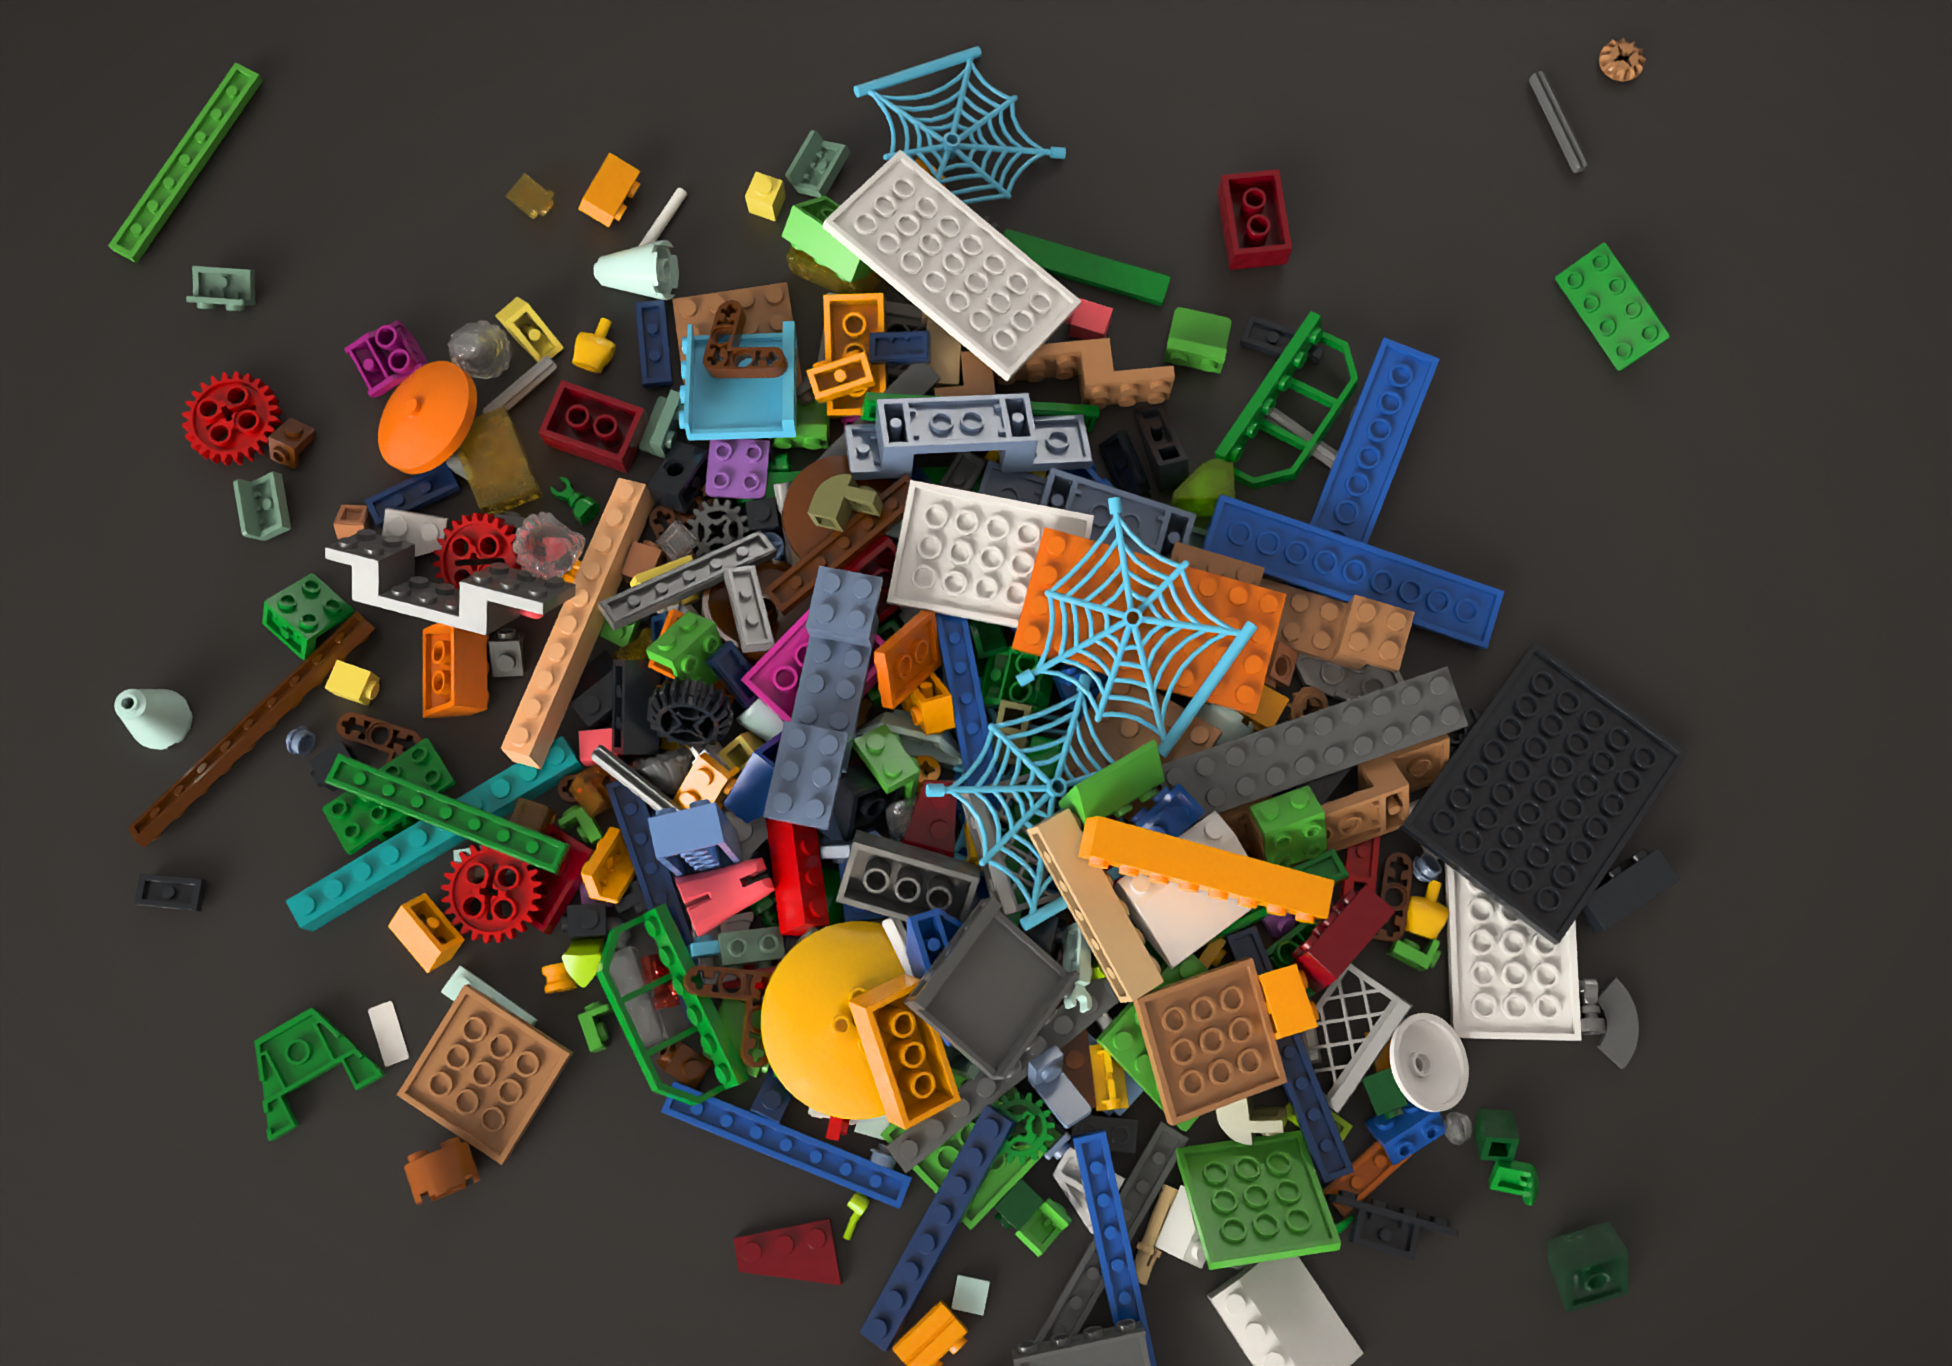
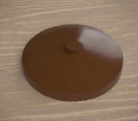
[782,455,899,560]
[701,559,813,661]

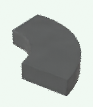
[1596,978,1639,1069]

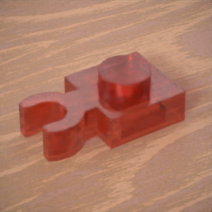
[640,954,680,1010]

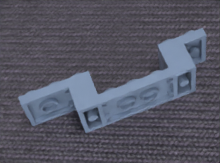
[845,393,1093,480]
[978,460,1207,559]
[763,566,883,831]

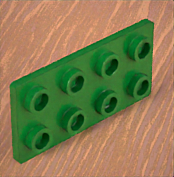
[1555,243,1670,371]
[322,738,455,855]

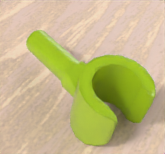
[843,1192,869,1240]

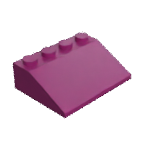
[741,610,885,722]

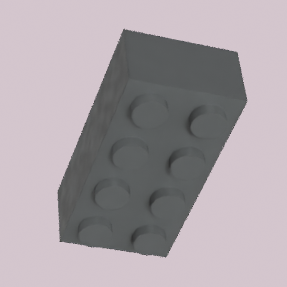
[836,830,980,923]

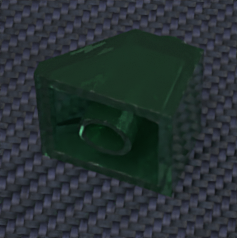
[1547,1221,1628,1313]

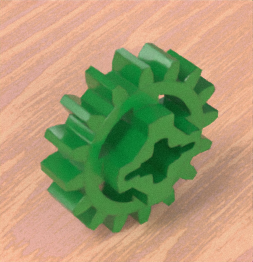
[992,1091,1056,1165]

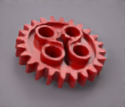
[182,371,283,466]
[433,513,529,589]
[441,845,546,943]

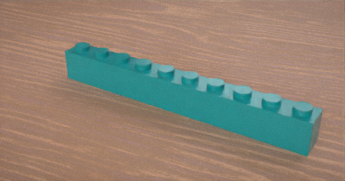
[286,736,585,931]

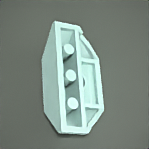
[852,709,962,770]

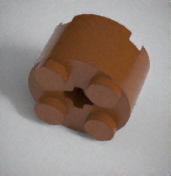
[404,1136,481,1205]

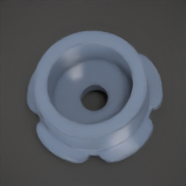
[286,726,316,755]
[1412,853,1442,882]
[870,1143,897,1170]

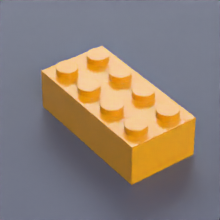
[823,293,889,419]
[848,974,961,1130]

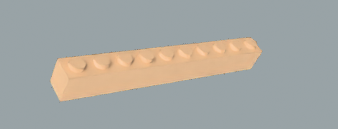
[501,478,655,769]

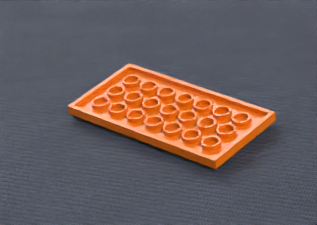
[1011,527,1287,716]

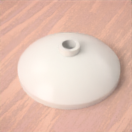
[1390,1013,1469,1112]

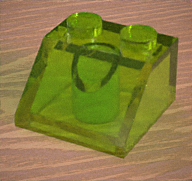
[1169,459,1235,517]

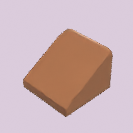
[333,505,371,539]

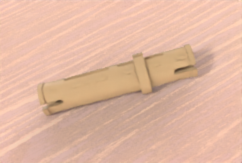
[1134,1184,1178,1286]

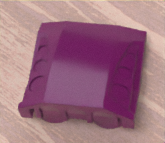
[344,320,428,398]

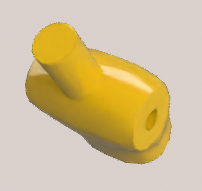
[572,318,616,374]
[1405,880,1449,940]

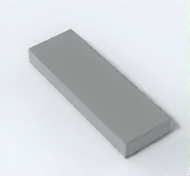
[723,565,775,653]

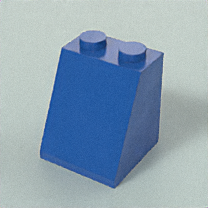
[723,731,782,823]

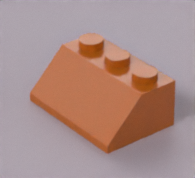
[423,623,490,718]

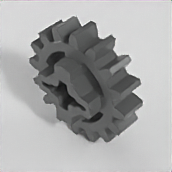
[686,499,750,557]

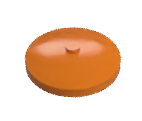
[378,361,477,474]

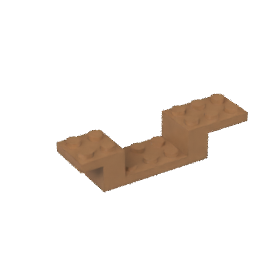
[934,338,1175,409]
[1170,541,1415,673]
[1218,733,1450,868]

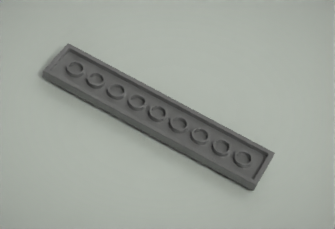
[1159,666,1468,821]

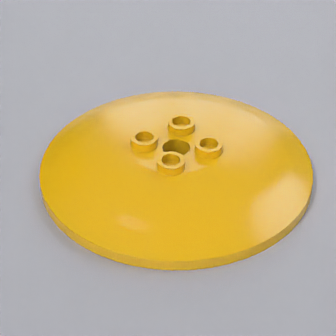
[761,921,906,1120]

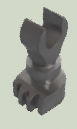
[1579,978,1606,1035]

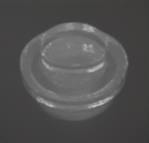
[1444,1112,1473,1145]

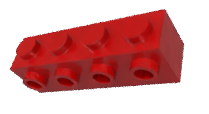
[766,818,830,936]

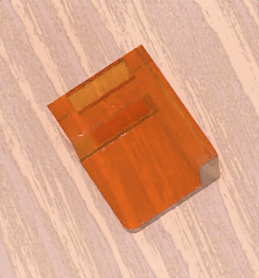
[569,764,612,818]
[510,797,556,836]

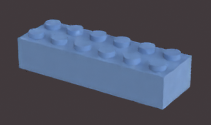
[648,799,744,877]

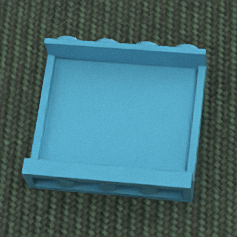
[679,321,797,441]

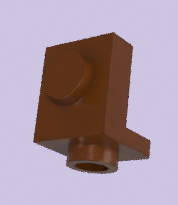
[268,417,316,470]
[656,1040,713,1089]

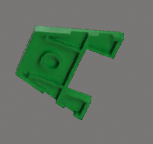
[254,1007,385,1141]

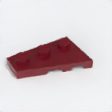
[901,780,956,858]
[528,823,595,935]
[733,1218,842,1285]

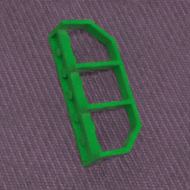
[1215,311,1359,490]
[596,903,749,1106]

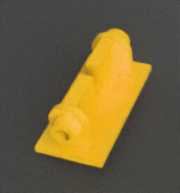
[1089,1044,1129,1111]

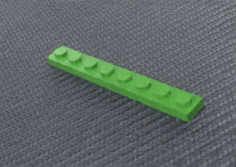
[108,62,263,263]

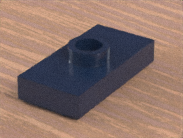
[869,330,931,365]
[705,640,758,709]

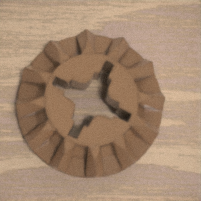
[1599,37,1646,81]
[1287,686,1329,720]

